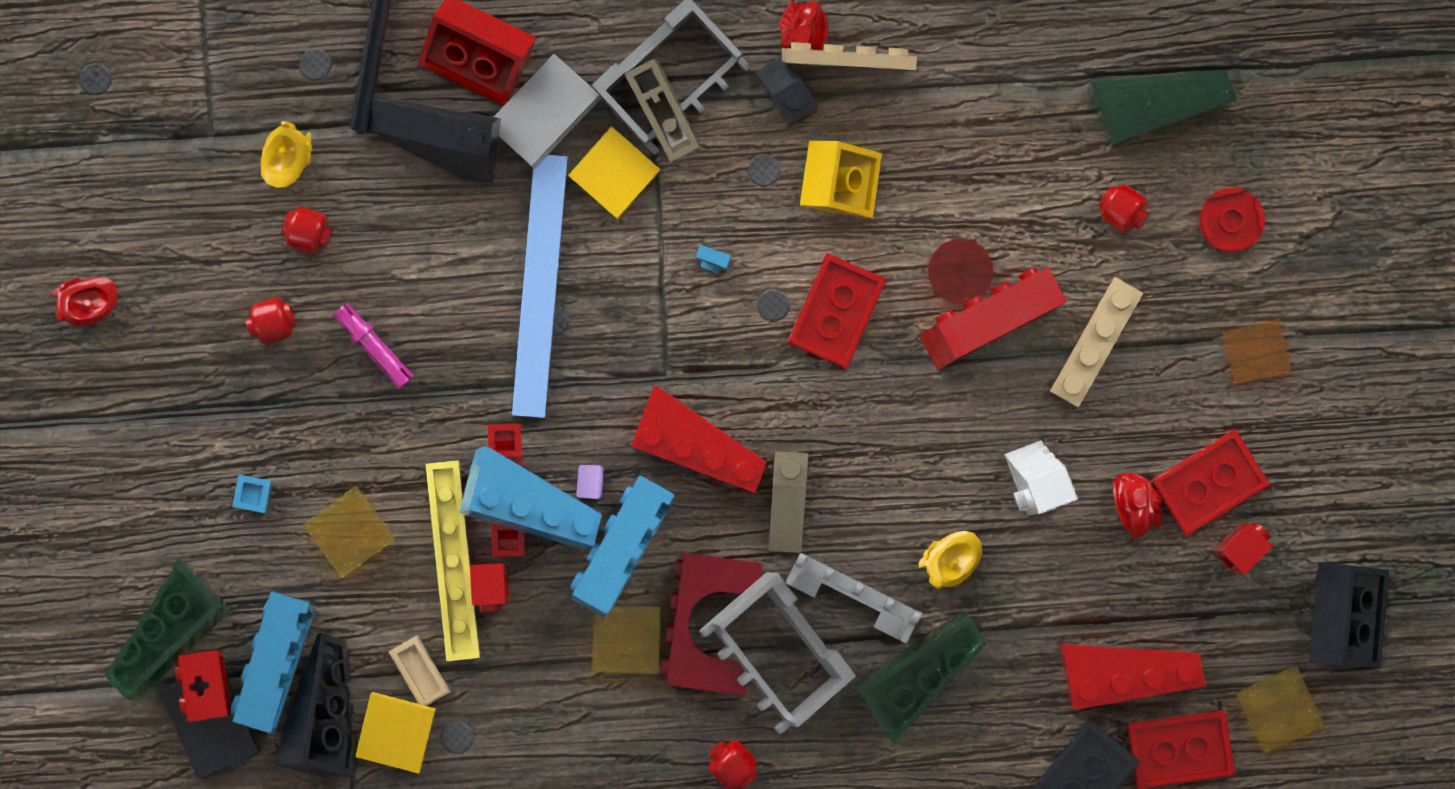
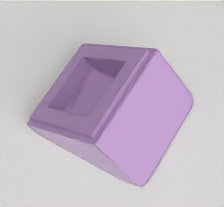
[576,465,604,499]

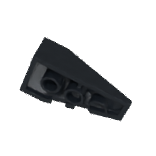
[369,97,501,183]
[277,633,357,778]

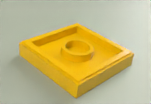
[568,126,661,220]
[355,692,436,773]

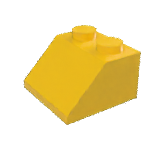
[800,141,882,218]

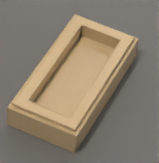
[389,635,451,706]

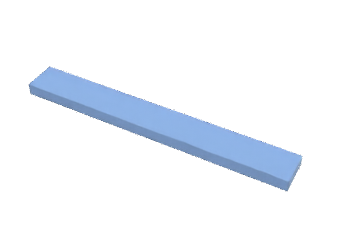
[512,155,568,418]

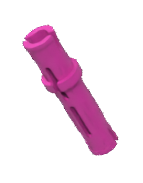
[333,302,414,390]

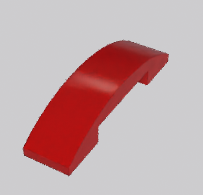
[487,424,525,557]

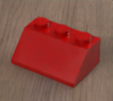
[417,0,536,106]

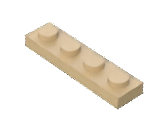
[782,42,917,70]
[1049,277,1143,408]

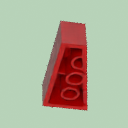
[920,267,1067,370]
[631,384,767,494]
[1059,643,1206,710]

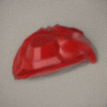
[778,0,828,65]
[50,277,119,326]
[1113,472,1163,539]

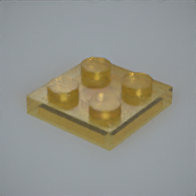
[303,486,396,578]
[592,606,660,674]
[1235,666,1325,754]

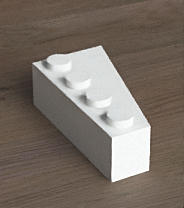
[1004,441,1077,516]

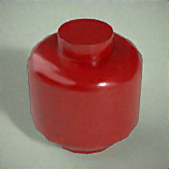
[1099,184,1150,233]
[281,207,333,254]
[245,297,297,345]
[708,740,757,789]

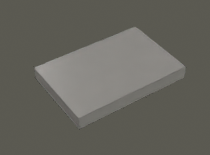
[494,54,602,169]

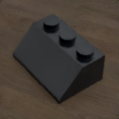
[1309,563,1389,669]

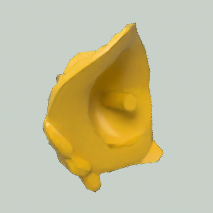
[261,121,312,188]
[918,531,982,589]

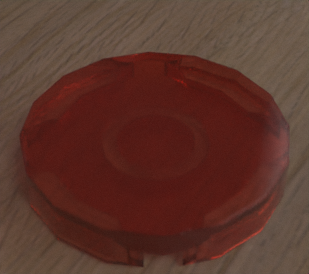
[928,239,993,304]

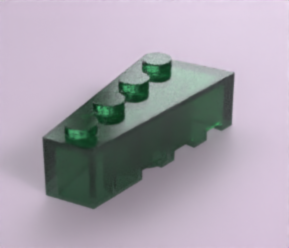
[1087,69,1237,149]
[104,559,232,702]
[854,611,987,744]

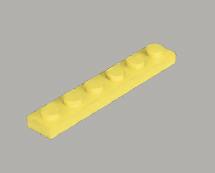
[426,460,480,661]

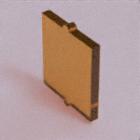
[1222,319,1291,385]

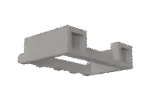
[592,0,751,156]
[785,553,922,643]
[700,572,856,734]

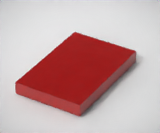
[787,253,887,370]
[1150,429,1270,536]
[1126,710,1235,789]

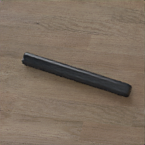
[350,0,391,132]

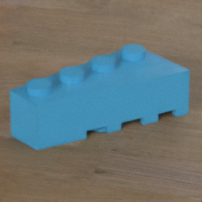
[459,445,602,550]
[570,475,674,619]
[230,591,315,735]

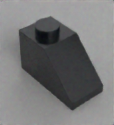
[755,56,818,128]

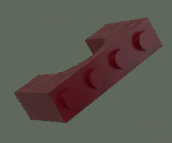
[661,553,763,696]

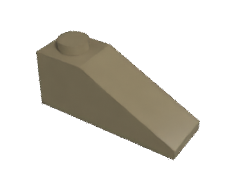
[625,59,700,162]
[768,451,808,553]

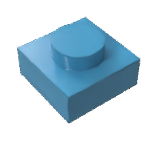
[696,245,731,274]
[232,475,273,513]

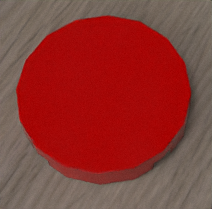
[1199,188,1265,253]

